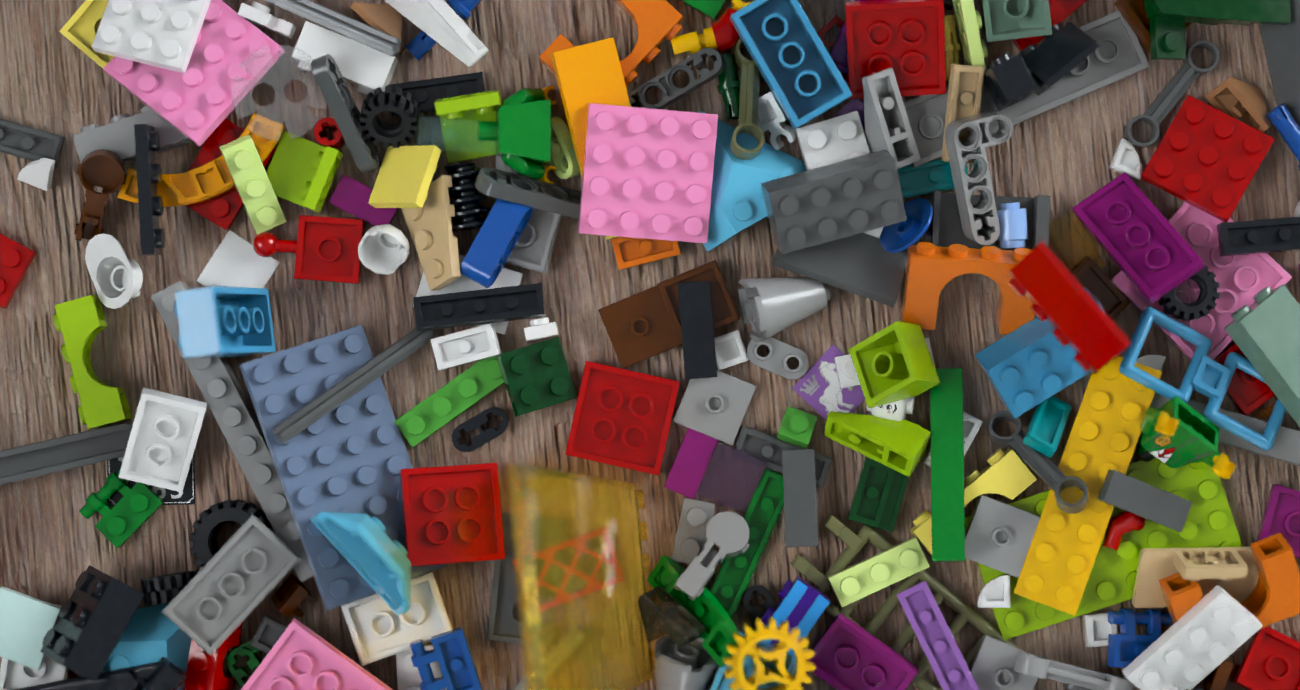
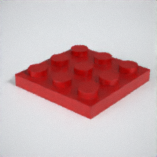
[845,0,946,99]
[1140,95,1275,222]
[565,361,680,476]
[400,463,505,567]

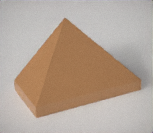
[350,2,405,55]
[1205,77,1271,132]

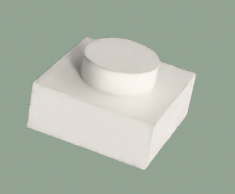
[524,317,559,342]

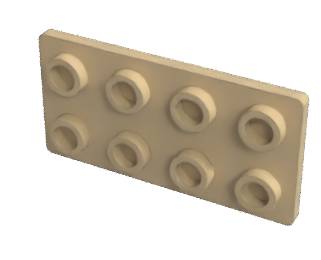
[1132,547,1258,608]

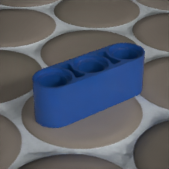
[460,199,533,289]

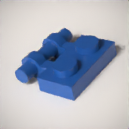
[1107,608,1171,667]
[410,627,482,690]

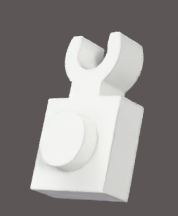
[237,1,296,39]
[757,91,797,150]

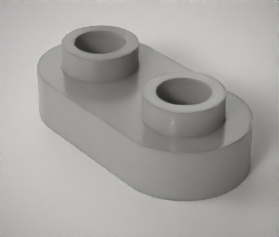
[746,337,808,380]

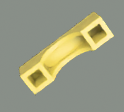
[910,448,1037,557]

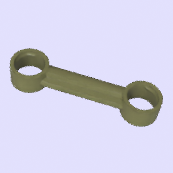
[730,38,765,160]

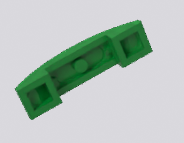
[647,555,739,667]

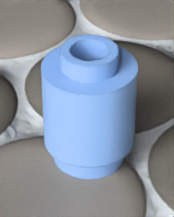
[996,202,1029,249]

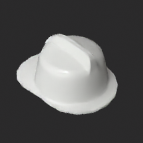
[85,233,143,309]

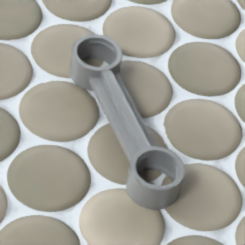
[1014,651,1134,690]

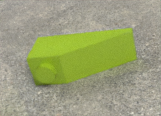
[824,411,931,477]

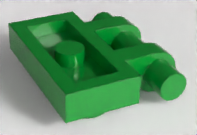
[79,468,165,548]

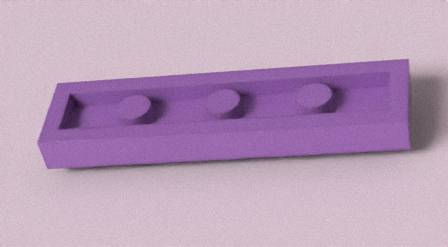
[896,580,979,690]

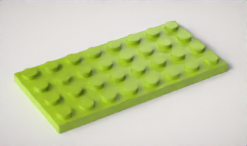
[965,457,1243,640]

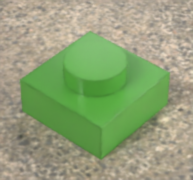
[776,406,817,449]

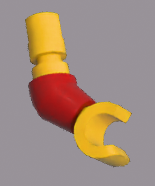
[671,0,755,55]

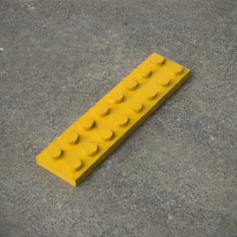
[1013,356,1162,616]

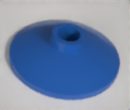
[880,198,933,253]

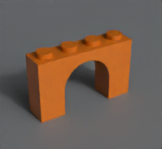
[539,0,683,88]
[901,242,1034,334]
[1158,532,1300,629]

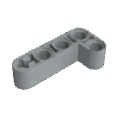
[945,112,1013,245]

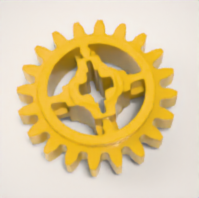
[723,617,815,690]

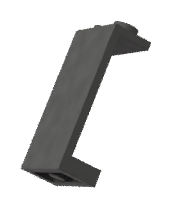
[923,190,1051,251]

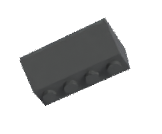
[1258,0,1300,127]

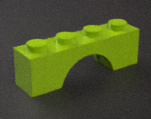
[53,295,133,429]

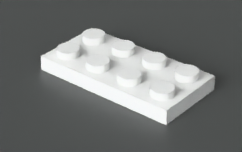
[1122,585,1263,690]

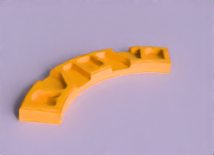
[117,113,285,207]

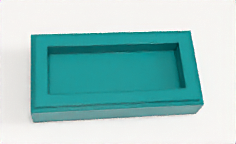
[1022,396,1073,458]

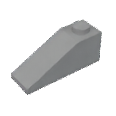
[863,68,921,169]

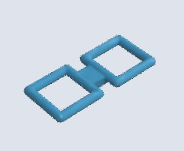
[1119,307,1287,451]

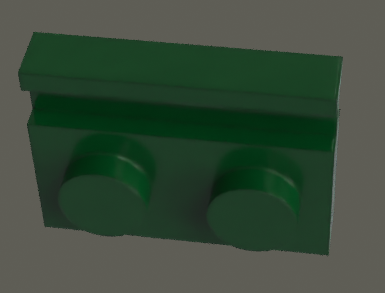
[847,457,909,532]

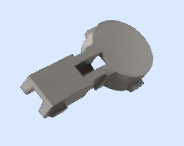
[674,511,750,601]

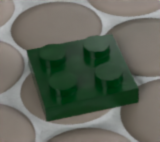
[496,337,578,417]

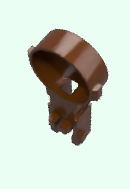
[74,149,127,241]

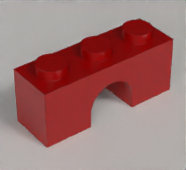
[183,622,243,690]

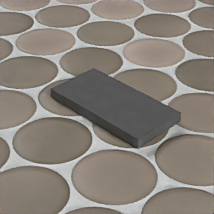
[772,233,908,307]
[487,512,564,647]

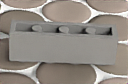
[72,106,193,165]

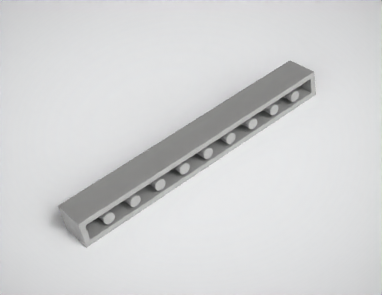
[151,281,314,582]

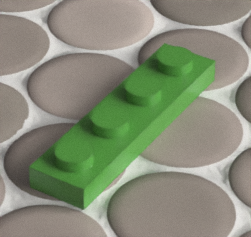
[394,349,505,448]

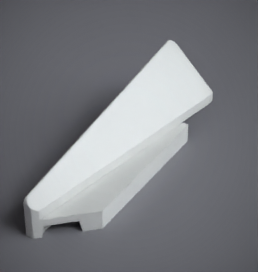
[384,0,489,67]

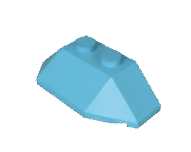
[310,512,411,615]

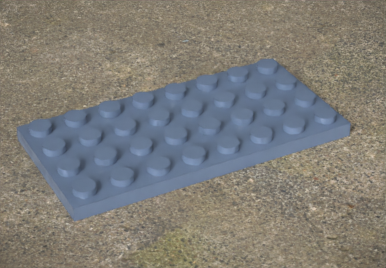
[239,325,448,611]

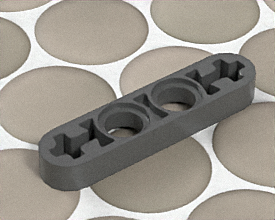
[628,48,725,109]
[311,54,381,173]
[475,167,581,219]

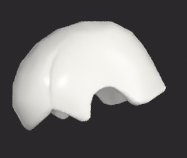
[358,224,410,275]

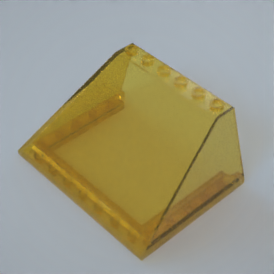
[507,461,656,690]

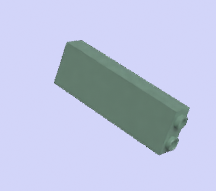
[1224,285,1300,427]

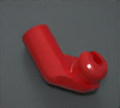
[1102,511,1145,551]

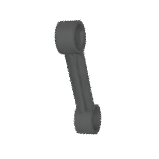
[1124,40,1219,149]
[989,410,1088,514]

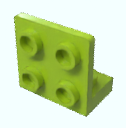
[434,89,502,163]
[267,131,343,214]

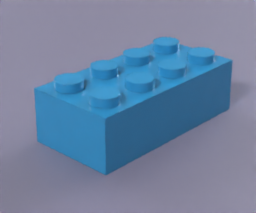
[730,0,852,130]
[174,286,276,358]
[975,287,1126,418]

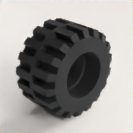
[189,500,276,567]

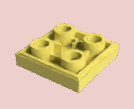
[368,145,442,208]

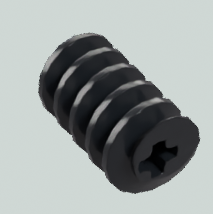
[444,163,488,231]

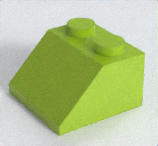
[849,321,940,408]

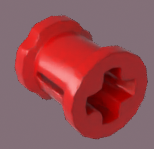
[314,117,344,149]

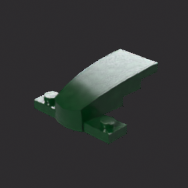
[1143,0,1291,60]

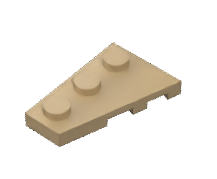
[401,175,461,291]

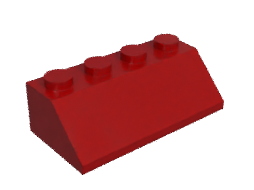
[1008,241,1131,374]

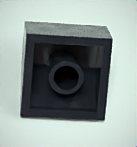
[1019,21,1100,96]

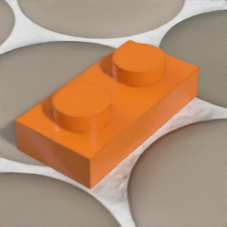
[611,237,681,270]

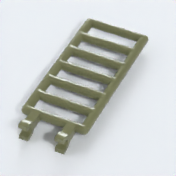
[790,514,1021,690]

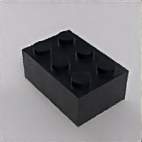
[40,565,145,682]

